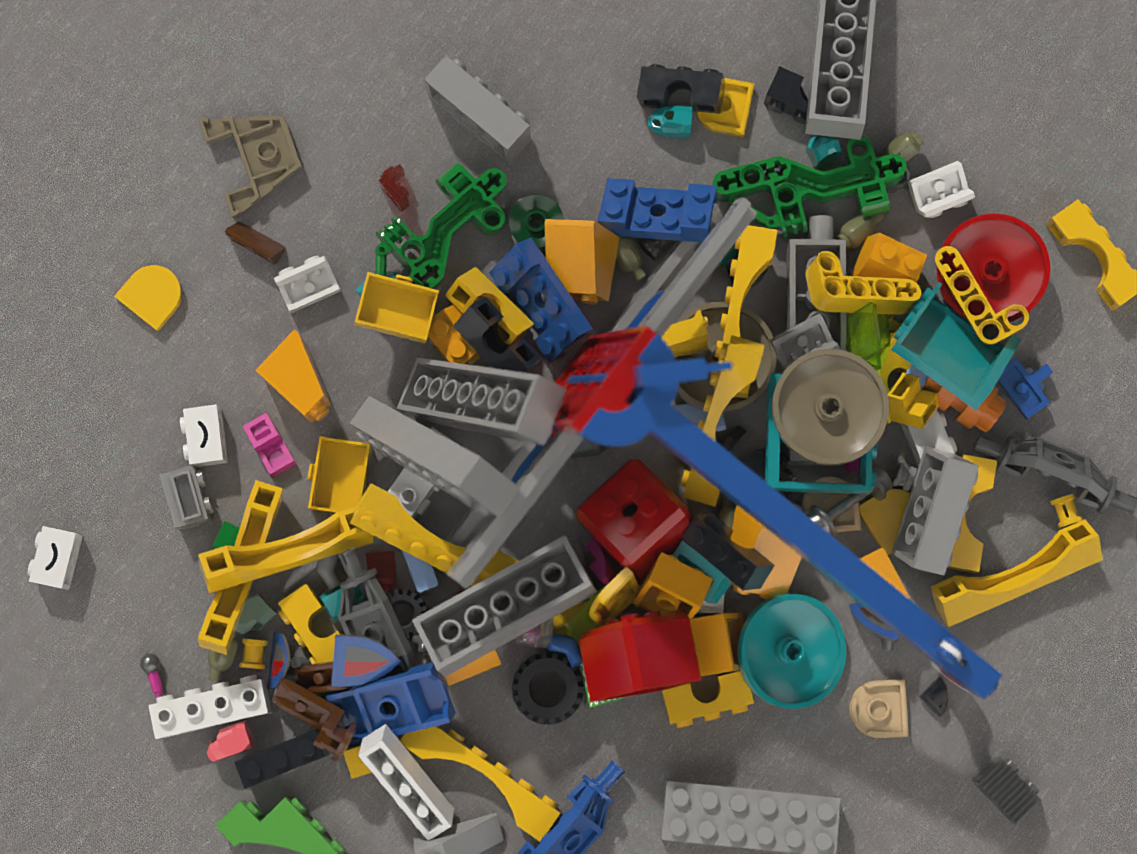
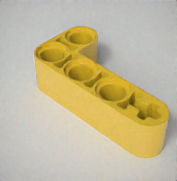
[935,246,1029,345]
[805,251,921,315]

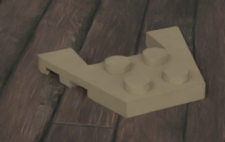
[198,116,303,219]

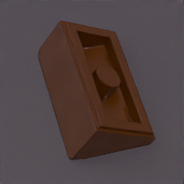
[224,222,285,264]
[292,661,350,694]

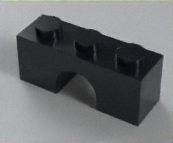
[637,64,726,114]
[764,66,808,124]
[453,297,542,373]
[681,514,775,591]
[234,729,330,789]

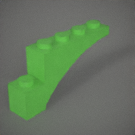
[215,796,347,854]

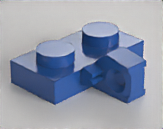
[997,358,1053,420]

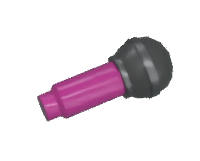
[140,654,164,697]

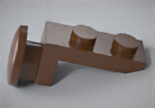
[273,677,357,761]

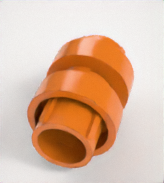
[922,377,1007,432]

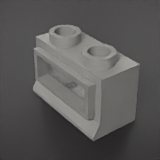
[159,465,214,531]

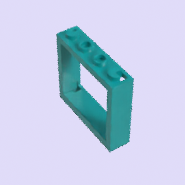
[765,374,877,494]

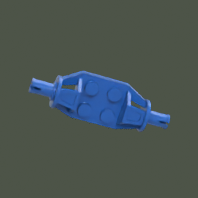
[517,760,626,854]

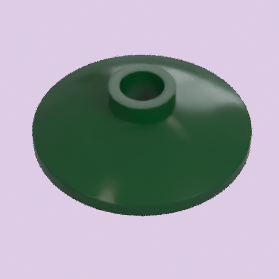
[509,194,564,248]

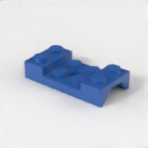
[598,178,718,242]
[489,238,593,363]
[326,662,456,748]

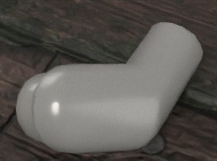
[316,554,341,590]

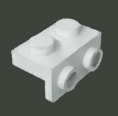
[907,161,975,218]
[274,256,341,313]

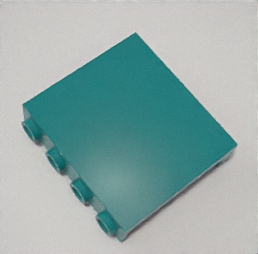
[891,282,1021,410]

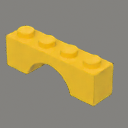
[1045,199,1137,312]
[947,454,997,574]

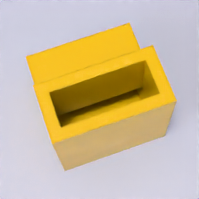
[888,373,939,429]

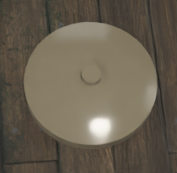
[677,302,777,413]
[772,349,889,465]

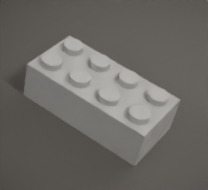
[424,56,531,165]
[891,446,979,575]

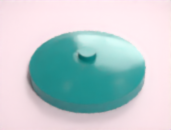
[737,594,847,709]

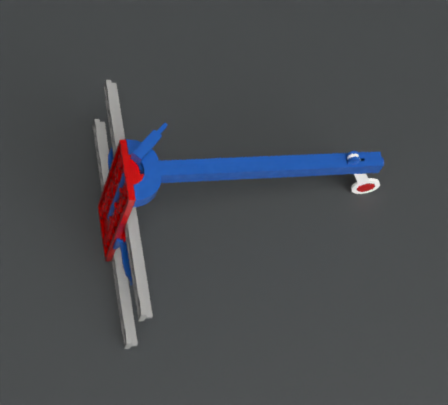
[440,197,1002,699]

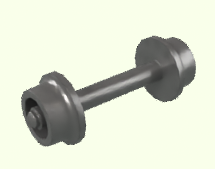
[807,464,893,537]

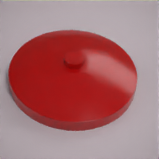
[937,213,1051,323]

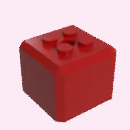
[576,459,693,585]
[579,611,702,702]

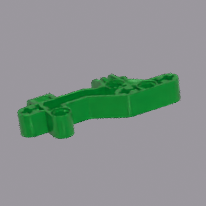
[713,135,907,239]
[375,162,507,289]

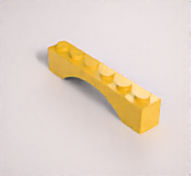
[710,225,777,399]
[680,335,765,507]
[198,480,283,655]
[350,484,518,587]
[198,506,374,594]
[930,519,1103,627]
[400,725,561,842]

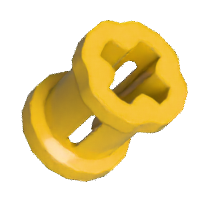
[1050,494,1083,528]
[239,639,268,669]

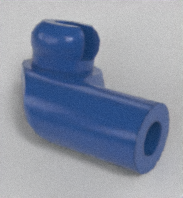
[547,633,583,667]

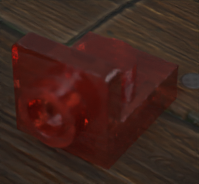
[378,164,410,213]
[366,550,398,592]

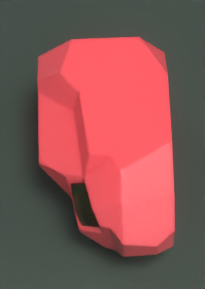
[206,721,255,762]

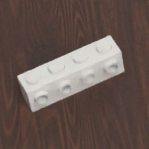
[388,427,457,519]
[148,675,272,739]
[358,724,454,841]

